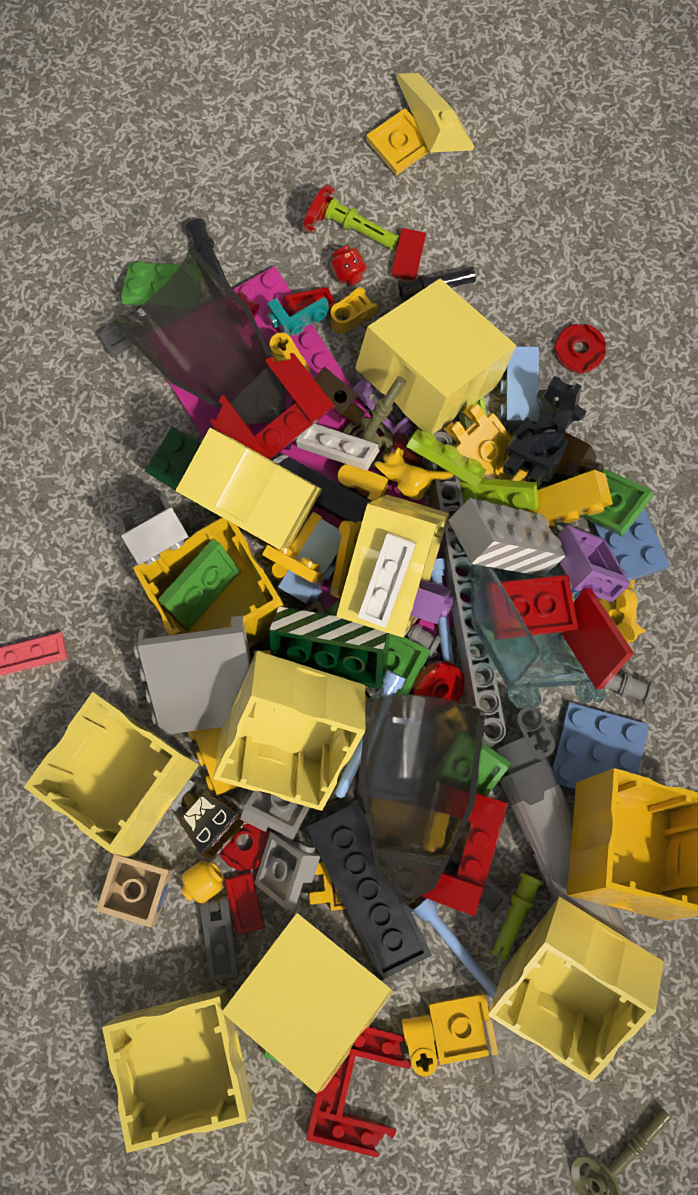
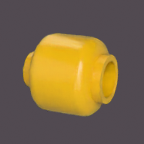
[181,860,224,903]

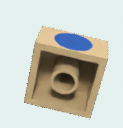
[96,854,174,927]

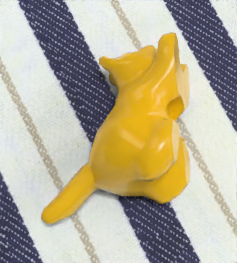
[374,447,454,500]
[598,580,646,643]

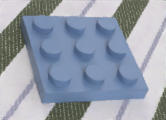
[552,702,649,790]

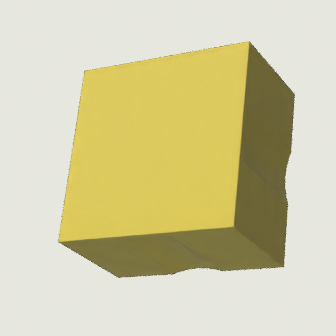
[355,279,517,434]
[176,428,322,550]
[336,495,450,637]
[213,651,365,811]
[24,692,199,858]
[488,896,664,1082]
[222,913,394,1093]
[102,987,253,1153]

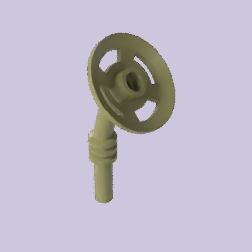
[343,376,407,469]
[571,1109,672,1195]

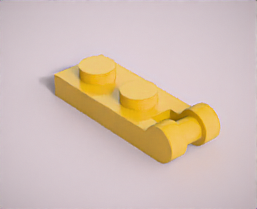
[272,512,323,582]
[330,521,362,597]

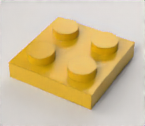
[366,108,429,176]
[262,545,325,583]
[428,993,497,1065]

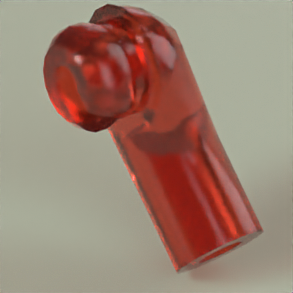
[392,434,423,467]

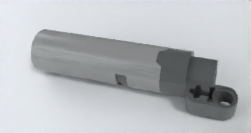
[497,706,631,941]

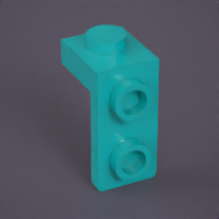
[267,297,329,336]

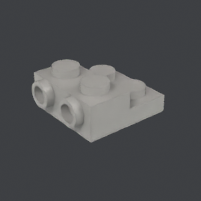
[239,791,310,839]
[254,831,320,910]

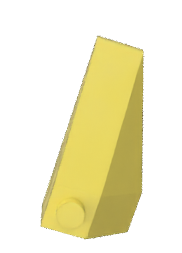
[396,73,474,153]

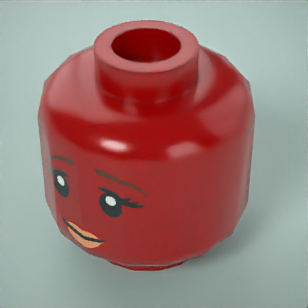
[330,245,367,286]

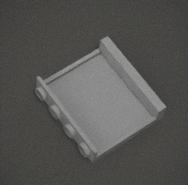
[134,615,252,735]

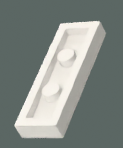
[296,424,379,471]
[358,532,417,628]

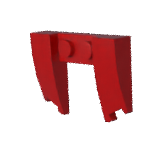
[210,353,336,460]
[404,781,509,916]
[305,1025,411,1158]

